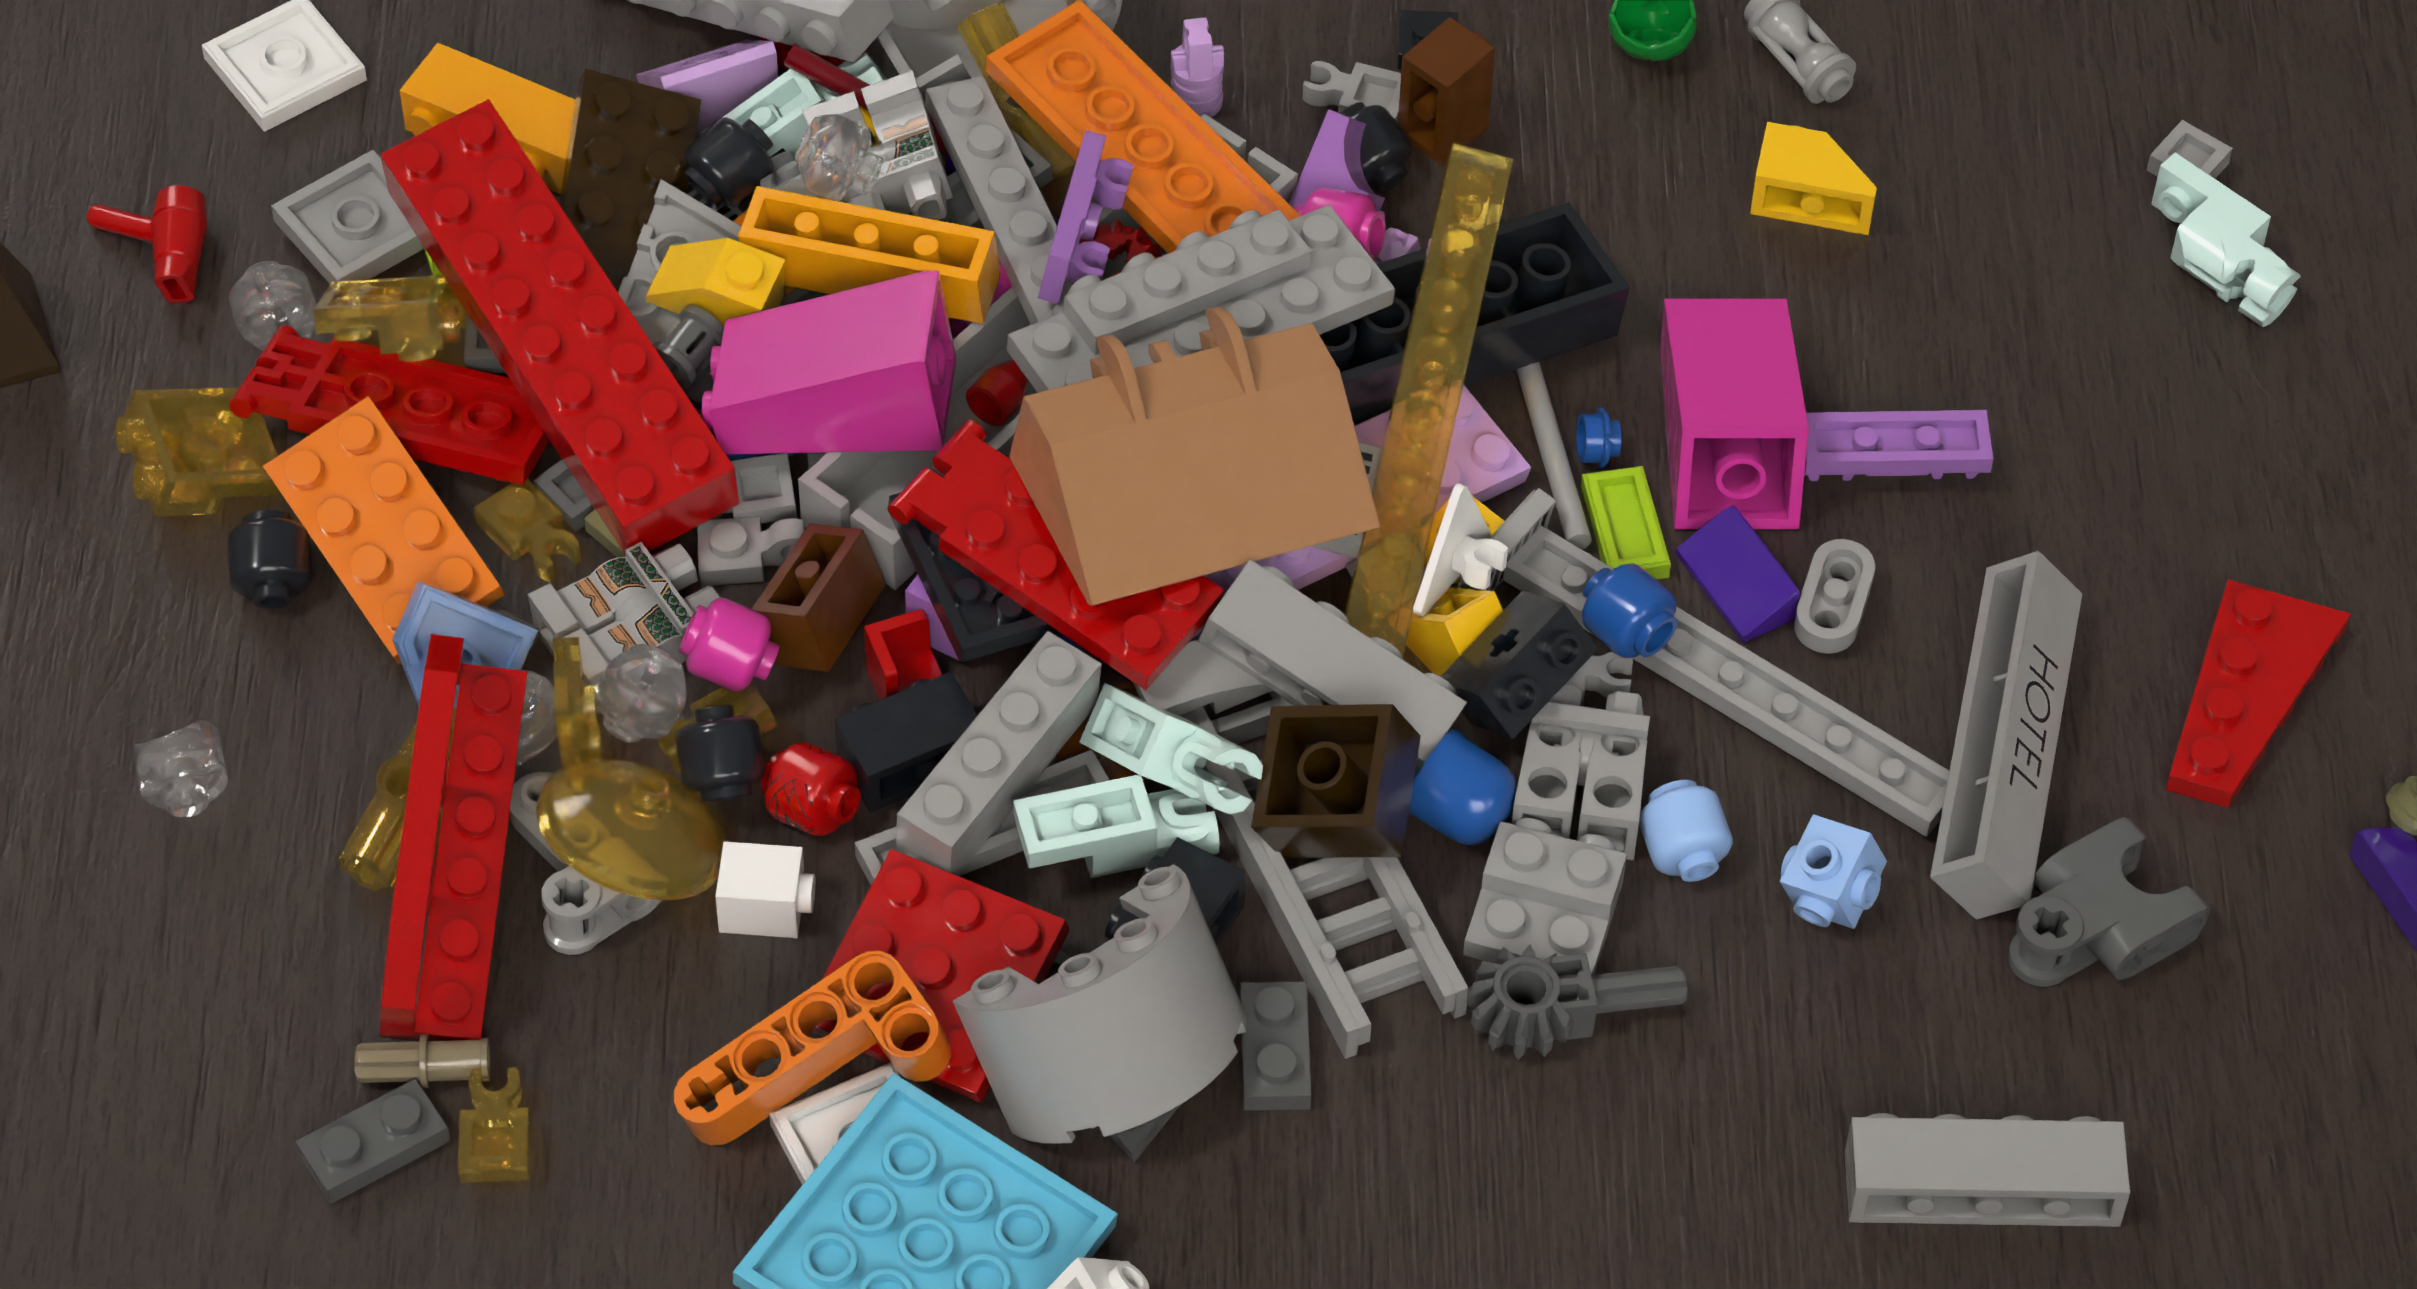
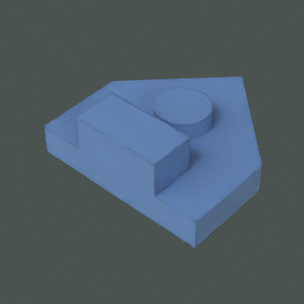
[393,581,538,716]

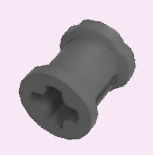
[653,305,724,388]

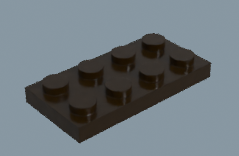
[559,69,701,292]

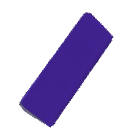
[1676,505,1800,643]
[2349,828,2417,952]

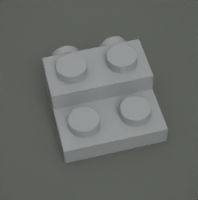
[1463,818,1627,975]

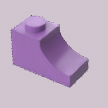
[1289,109,1385,218]

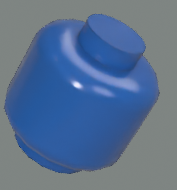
[1582,563,1678,659]

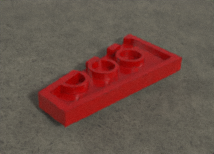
[2165,580,2351,808]

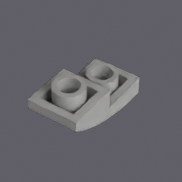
[1132,640,1272,716]

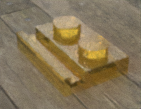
[553,637,603,790]

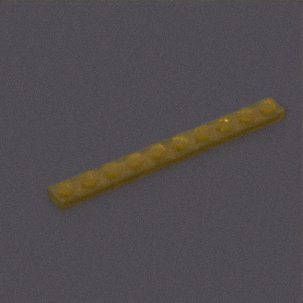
[1344,143,1513,657]

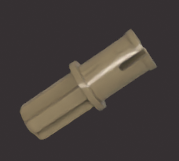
[354,1034,490,1088]

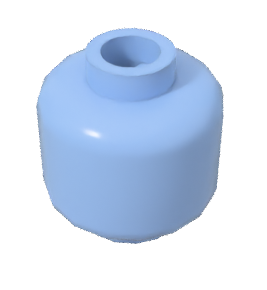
[1639,780,1733,882]

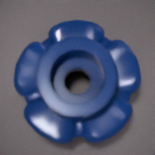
[1576,408,1621,469]

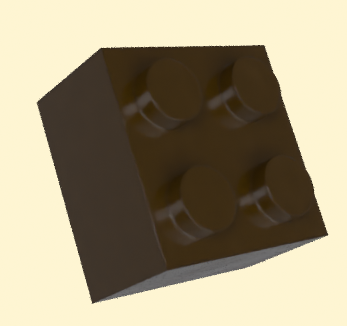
[1251,704,1421,858]

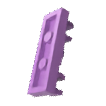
[1038,130,1134,304]
[1804,410,1994,481]

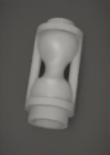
[1744,0,1856,104]

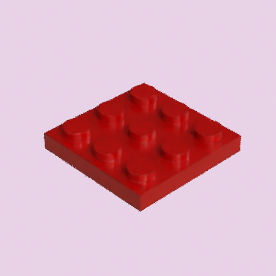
[812,849,1070,1103]

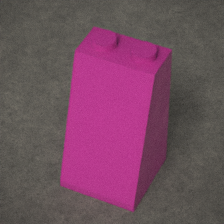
[702,271,957,454]
[1660,299,1809,529]

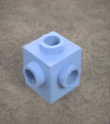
[1779,814,1887,929]

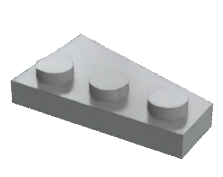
[618,179,741,344]

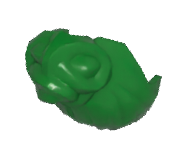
[1608,0,1697,61]

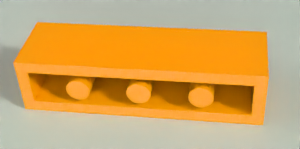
[399,42,576,195]
[738,186,1001,324]

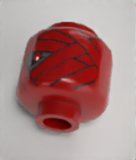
[761,742,861,837]

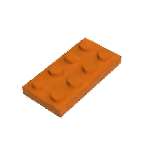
[263,396,505,665]

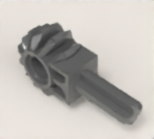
[1467,944,1688,1060]

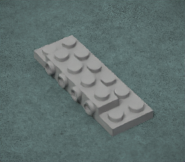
[1007,205,1395,393]

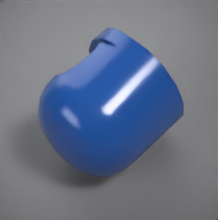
[1409,728,1517,846]

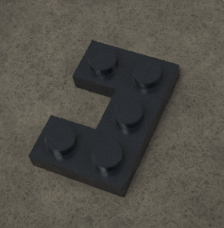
[887,492,1061,663]

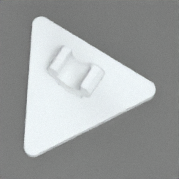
[1413,483,1508,617]

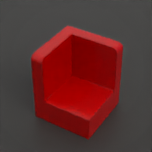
[864,609,942,700]

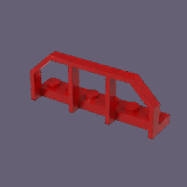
[379,634,528,1041]

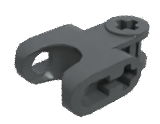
[2007,817,2210,987]

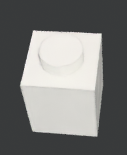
[715,842,816,938]

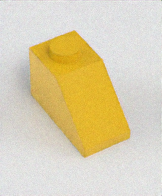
[1750,122,1877,235]
[646,238,786,327]
[1385,587,1503,677]

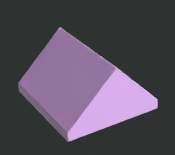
[636,39,778,136]

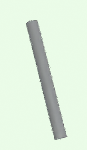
[1516,362,1592,549]

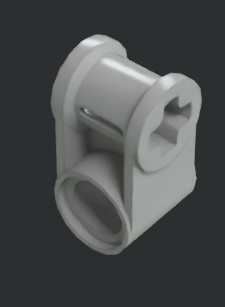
[541,834,668,955]

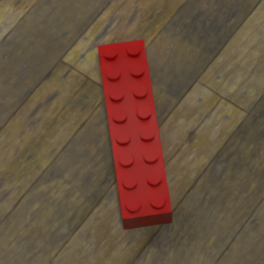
[380,99,740,556]

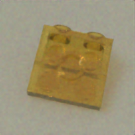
[313,275,466,361]
[115,387,281,516]

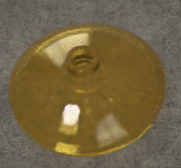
[536,758,727,900]

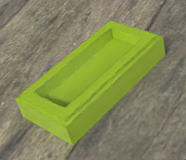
[1581,466,1671,579]

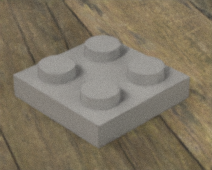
[271,150,424,296]

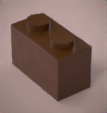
[1398,17,1495,166]
[752,523,886,672]

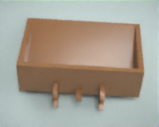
[1009,306,1380,606]

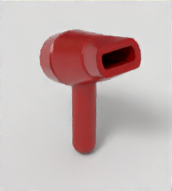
[86,185,207,303]

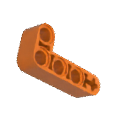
[674,951,951,1146]

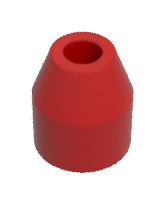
[965,360,1030,426]

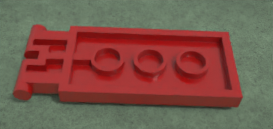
[229,325,550,485]
[888,420,1225,690]

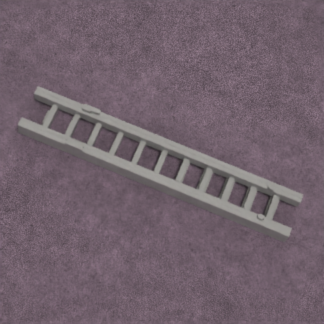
[1181,637,1468,1059]

